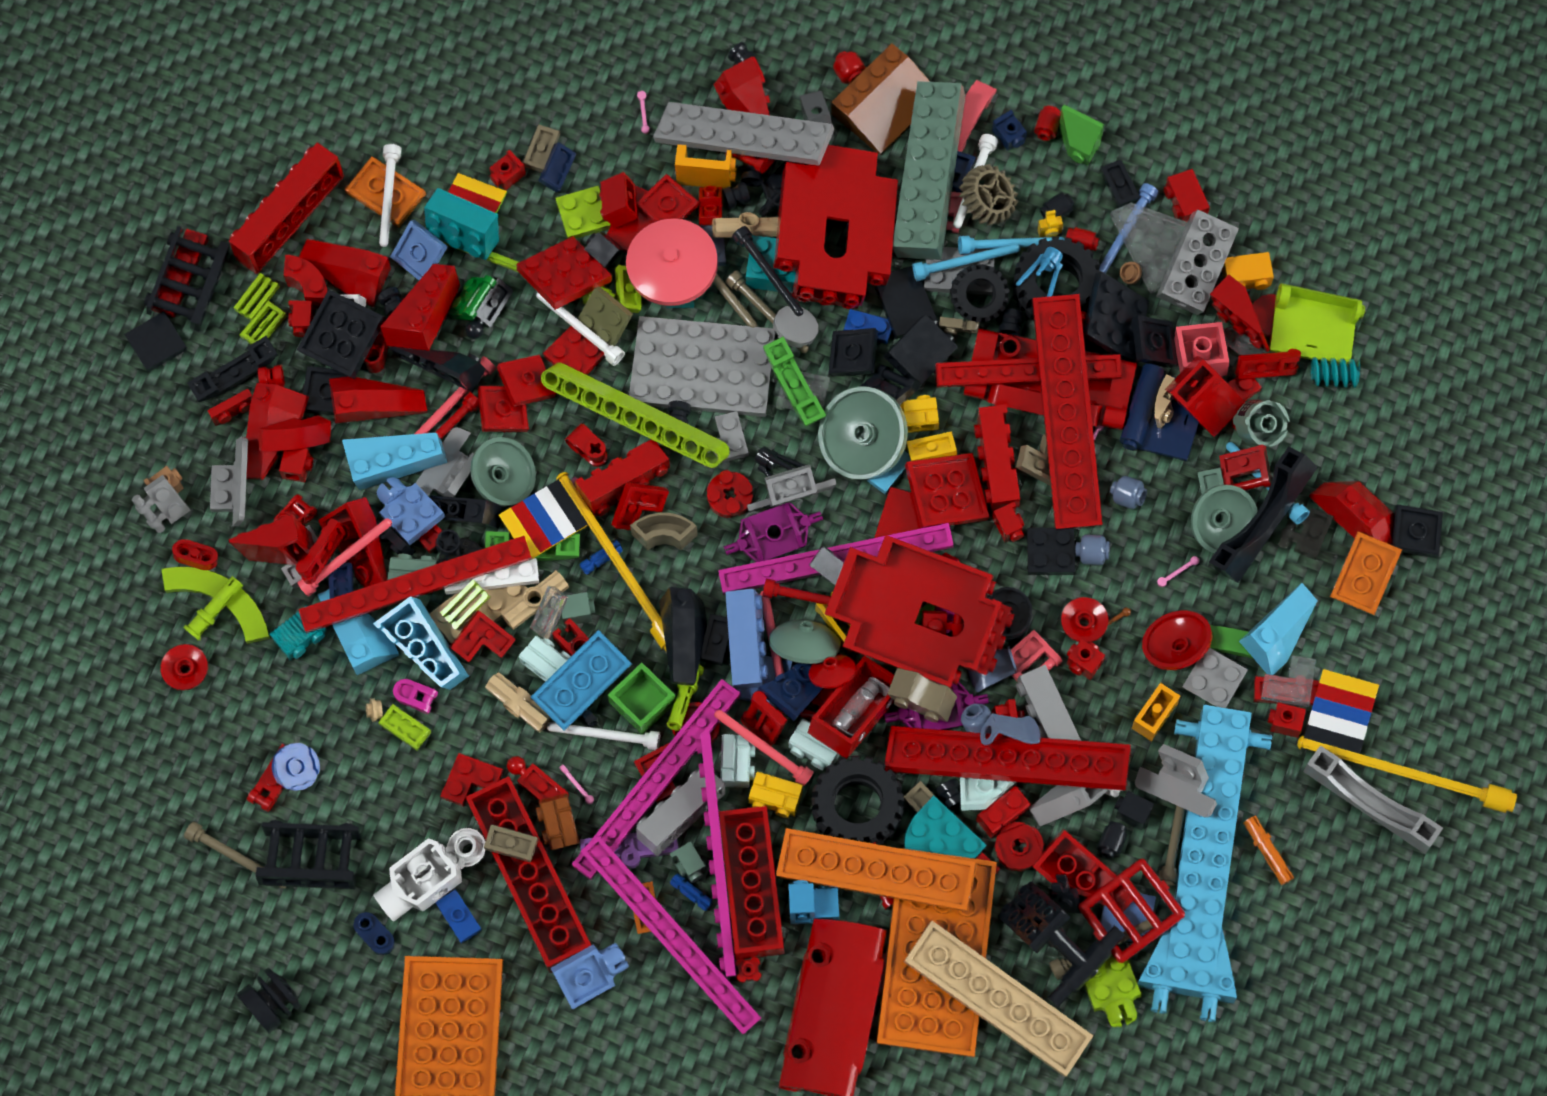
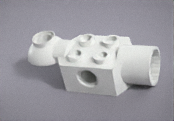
[373,828,486,922]

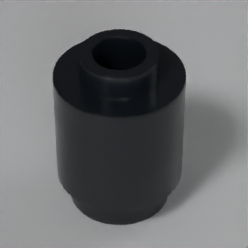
[1039,192,1074,219]
[1097,821,1128,859]

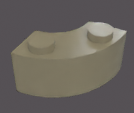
[630,513,698,550]
[887,668,957,723]

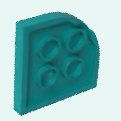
[904,795,987,859]

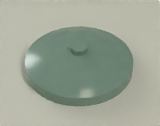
[818,386,908,480]

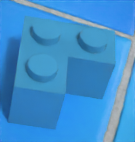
[789,880,839,924]

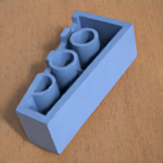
[725,589,768,689]

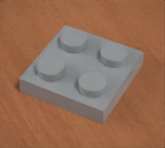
[1183,648,1248,708]

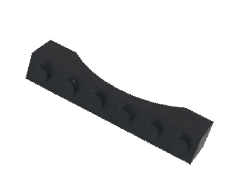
[1209,446,1318,583]

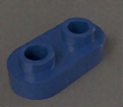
[353,912,395,955]

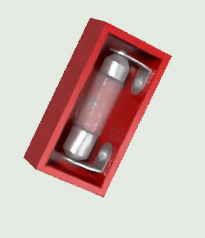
[807,655,895,759]

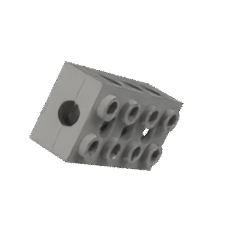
[1156,210,1239,315]

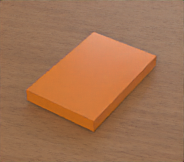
[345,156,426,228]
[1330,531,1402,615]

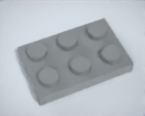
[924,247,994,295]

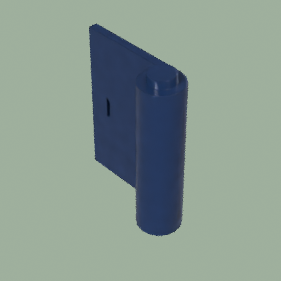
[1119,364,1199,461]

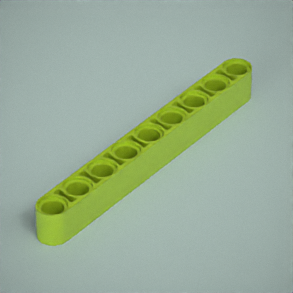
[541,363,730,468]

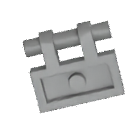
[132,475,191,533]

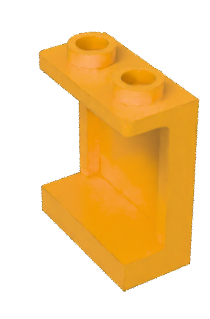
[675,144,737,188]

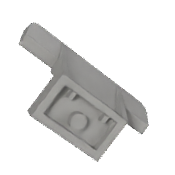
[416,427,474,497]
[210,437,248,526]
[747,464,837,513]
[1135,744,1217,818]

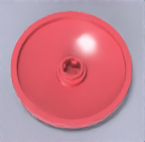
[626,219,718,306]

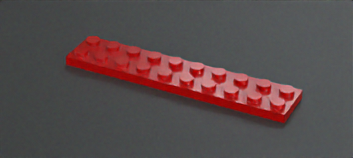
[1032,294,1102,529]
[885,726,1131,791]

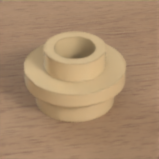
[366,698,383,722]

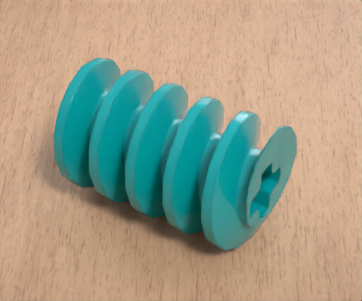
[1310,357,1360,388]

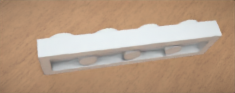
[445,558,539,595]

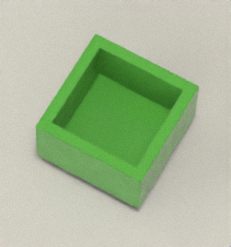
[608,663,676,734]

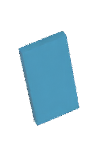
[531,630,632,731]

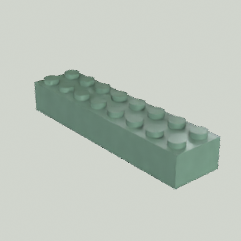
[893,81,966,260]

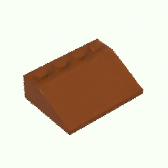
[831,43,930,155]

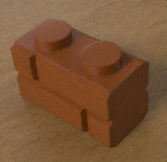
[536,793,580,850]

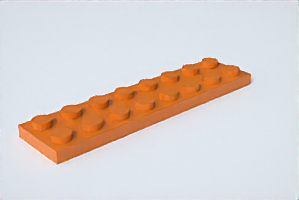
[776,828,977,912]

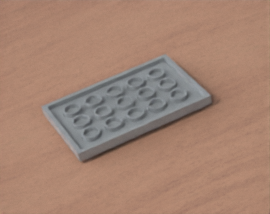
[629,316,776,417]

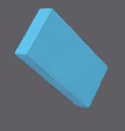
[867,451,911,495]

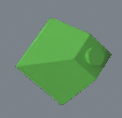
[1059,105,1104,165]

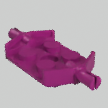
[723,502,823,563]
[884,682,989,730]

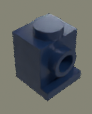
[992,110,1027,151]

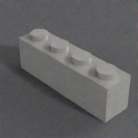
[1016,665,1081,741]
[636,770,725,857]

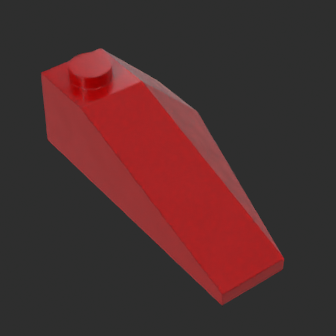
[714,56,770,115]
[299,239,391,307]
[329,377,427,423]
[246,383,309,480]
[318,497,387,588]
[1032,828,1133,912]

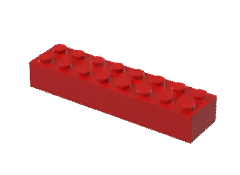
[465,776,591,973]

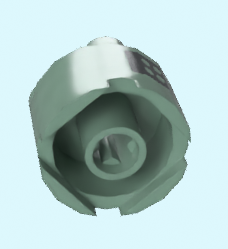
[1233,399,1289,447]

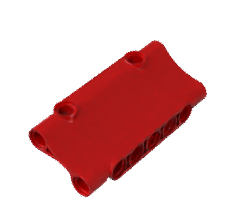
[963,328,1137,430]

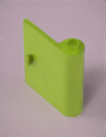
[1269,283,1365,365]

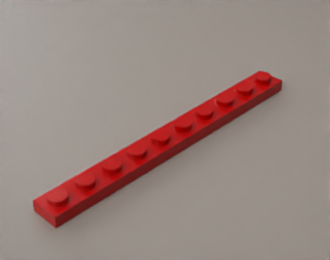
[298,536,532,633]

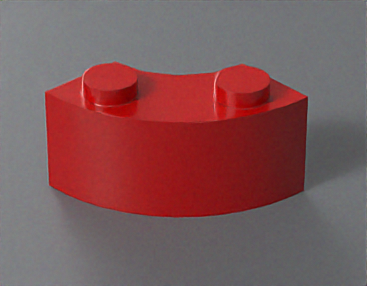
[283,255,328,308]

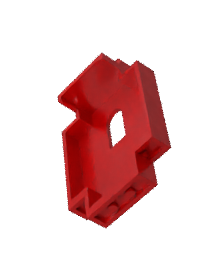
[773,145,898,309]
[825,535,1015,688]

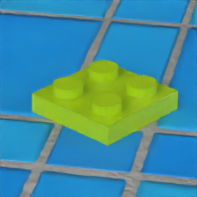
[555,186,611,239]

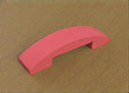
[958,80,997,152]

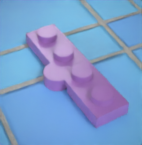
[580,833,678,869]

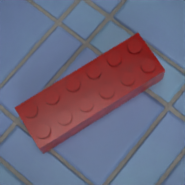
[229,142,344,275]
[719,806,784,960]

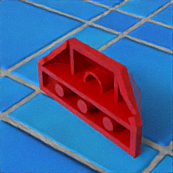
[1309,481,1393,545]

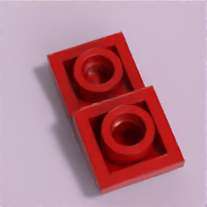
[699,185,722,225]

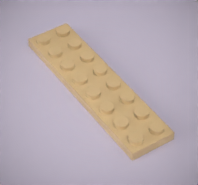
[903,921,1093,1077]

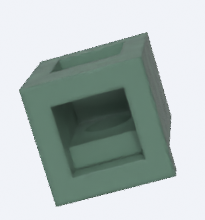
[670,841,706,883]

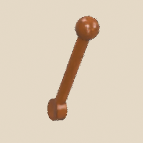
[1108,607,1131,625]

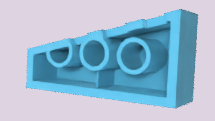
[342,433,448,490]
[373,596,469,690]

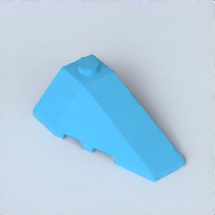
[1239,583,1318,677]
[317,589,399,675]

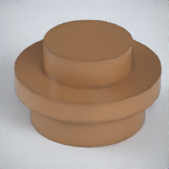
[1120,261,1142,285]

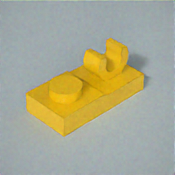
[907,431,957,461]

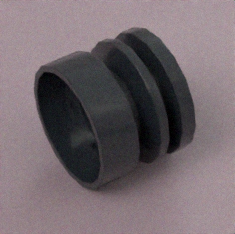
[987,587,1032,641]
[236,967,302,1034]

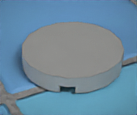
[773,306,818,348]

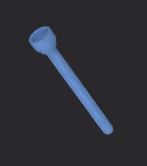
[1099,183,1159,274]

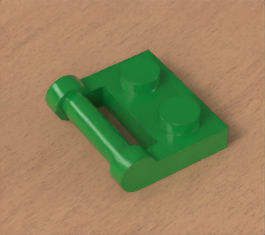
[448,275,497,320]

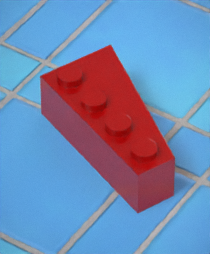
[380,264,460,351]
[973,404,1020,511]
[575,439,670,517]

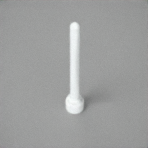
[953,134,998,229]
[379,144,401,247]
[536,292,625,366]
[547,722,661,750]

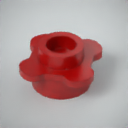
[736,957,761,983]

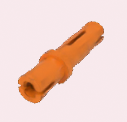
[1243,815,1295,885]

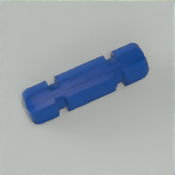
[580,540,623,575]
[670,874,713,911]

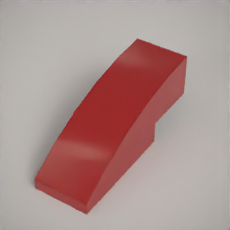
[259,415,331,451]

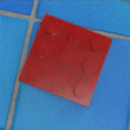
[516,236,612,310]
[905,453,989,528]

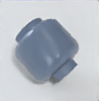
[1110,476,1147,509]
[1076,534,1110,565]
[961,704,991,734]

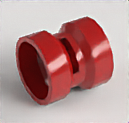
[258,365,285,387]

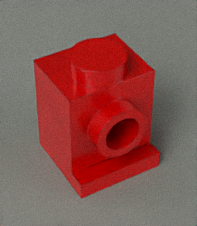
[489,150,526,191]
[288,300,315,337]
[992,502,1024,542]

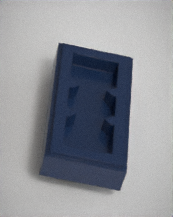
[538,142,576,193]
[329,563,354,599]

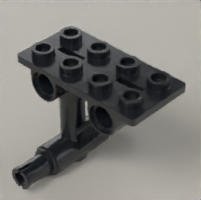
[998,881,1126,1008]

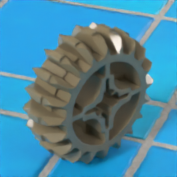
[959,164,1018,226]

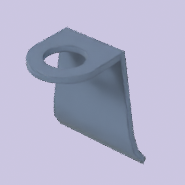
[967,646,1018,692]
[980,713,1041,745]

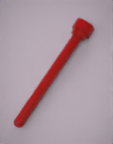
[435,392,480,439]
[763,578,831,605]

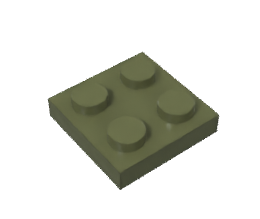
[578,286,633,346]

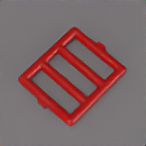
[1078,859,1185,963]

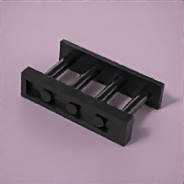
[144,226,230,332]
[255,820,361,889]

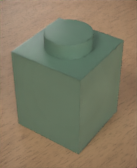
[559,592,595,626]

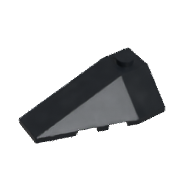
[390,346,486,393]
[659,587,707,685]

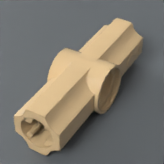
[712,212,778,238]
[500,571,569,630]
[485,672,552,733]

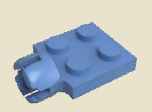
[377,477,446,546]
[551,943,629,1009]

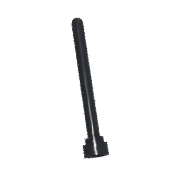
[732,226,804,316]

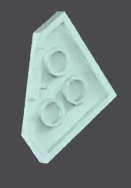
[960,777,1016,811]

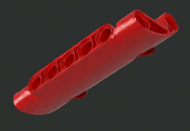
[778,919,887,1096]

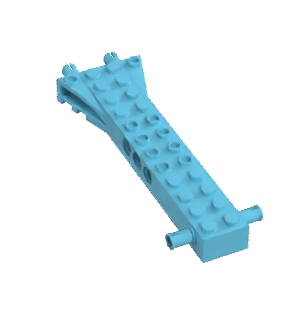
[1138,705,1272,1022]

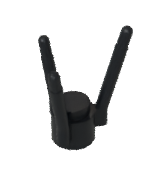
[755,446,805,477]

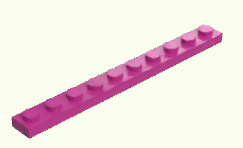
[718,523,954,595]
[572,679,741,880]
[696,732,736,977]
[580,835,761,1035]

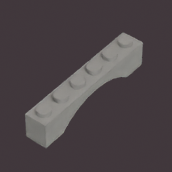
[1303,745,1443,854]

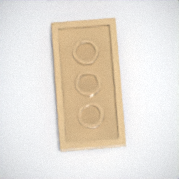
[430,585,528,644]

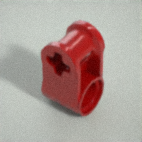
[364,331,390,373]
[565,423,608,467]
[274,494,317,526]

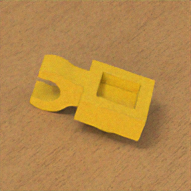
[1037,210,1063,238]

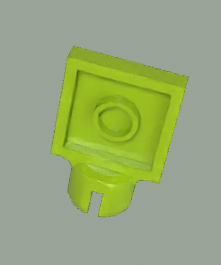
[1084,954,1141,1027]

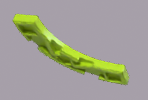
[161,567,270,644]

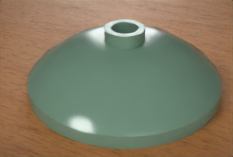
[470,437,536,506]
[1191,484,1258,554]
[769,619,841,664]

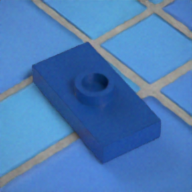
[435,889,482,944]

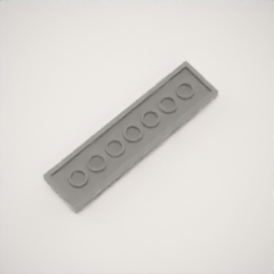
[653,102,834,166]

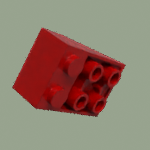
[1210,274,1270,352]
[1165,356,1246,437]
[229,515,314,565]

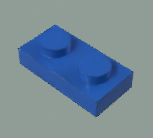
[844,309,892,344]

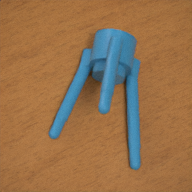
[1016,247,1063,297]

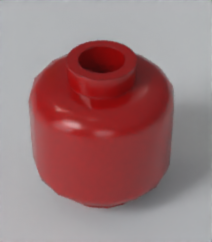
[833,51,866,84]

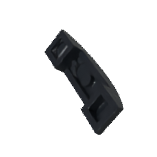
[187,336,278,402]

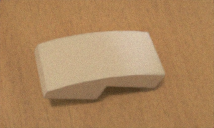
[1155,374,1175,429]

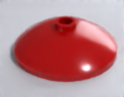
[1142,610,1213,670]

